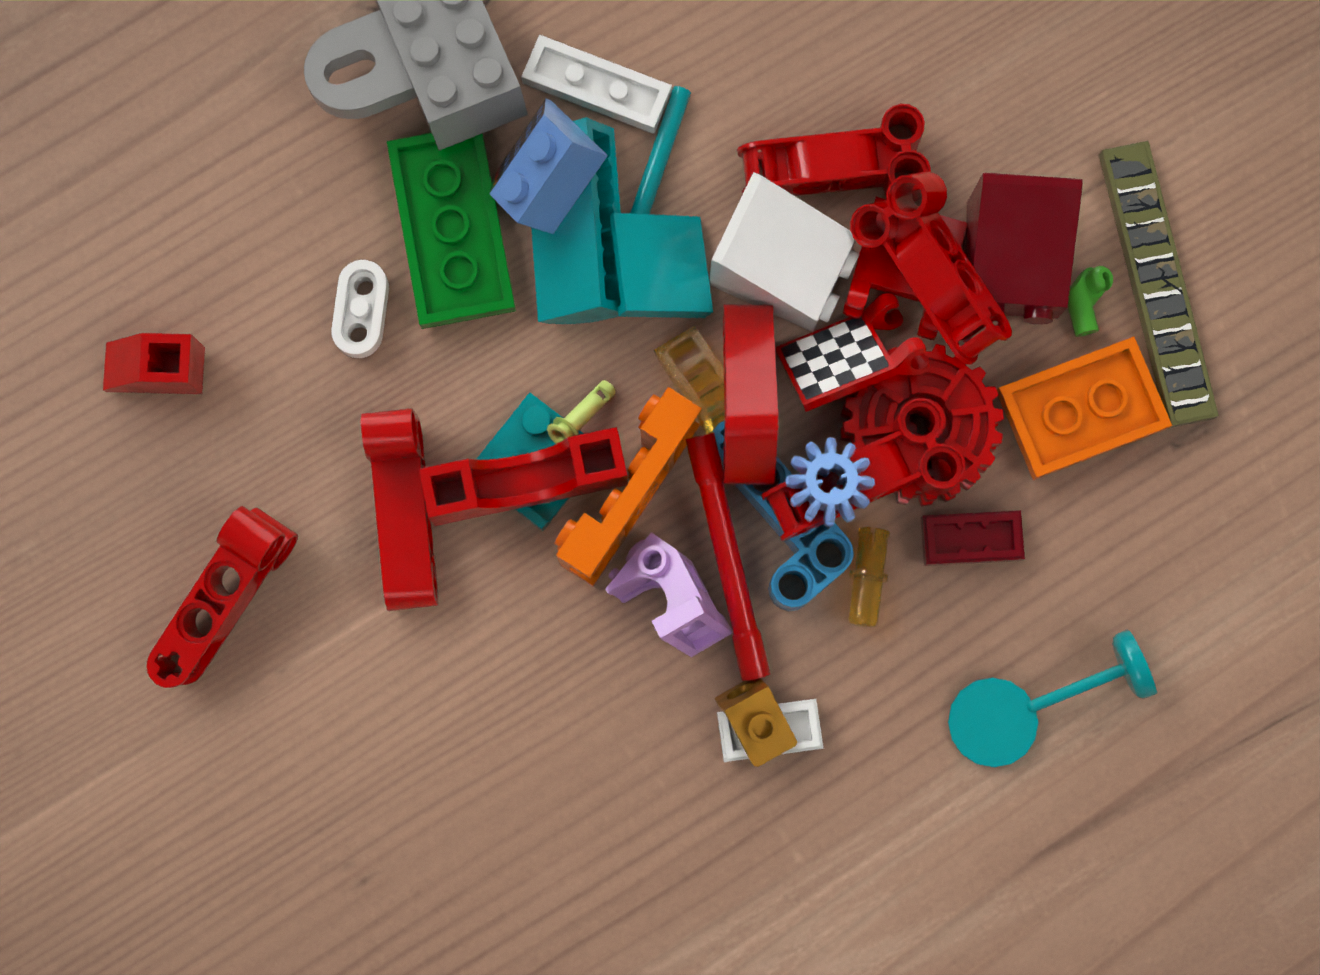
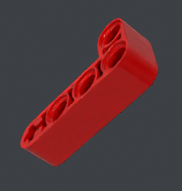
[723,304,778,485]
[361,408,438,611]

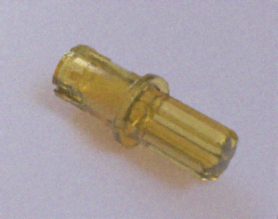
[848,527,890,627]

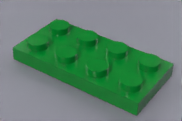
[386,133,516,329]

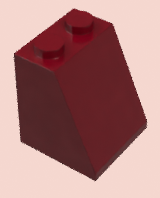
[965,173,1083,325]

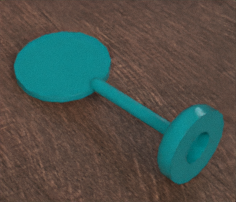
[948,629,1157,767]

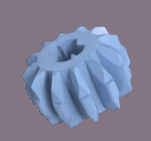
[786,438,875,527]

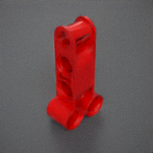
[737,103,931,203]
[850,172,1012,365]
[761,398,966,541]
[147,506,298,688]

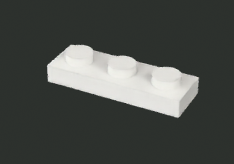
[521,35,672,134]

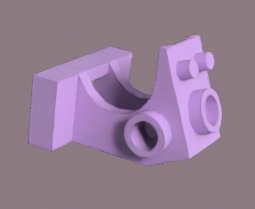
[605,533,733,657]

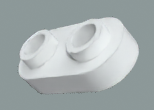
[331,260,389,358]

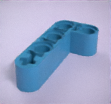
[713,421,854,611]

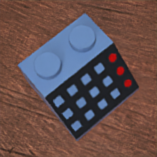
[489,99,608,234]

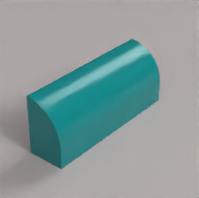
[531,117,621,324]

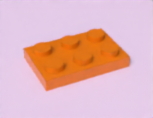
[997,336,1172,480]

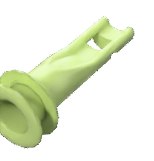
[547,380,616,444]

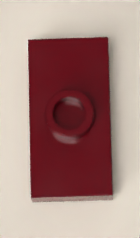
[921,510,1025,566]

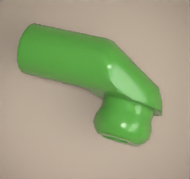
[1068,265,1113,337]

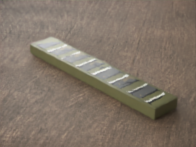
[1098,141,1219,428]

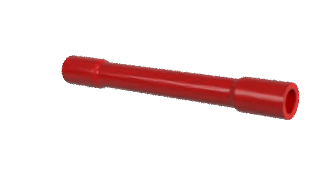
[685,432,771,681]

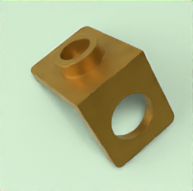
[715,678,797,767]

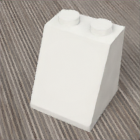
[709,172,860,332]

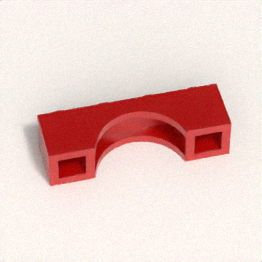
[419,427,628,526]

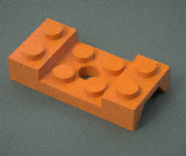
[554,387,702,587]

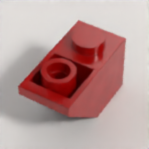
[103,333,205,394]

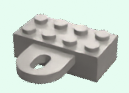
[304,0,528,150]

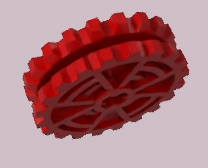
[840,344,1004,507]

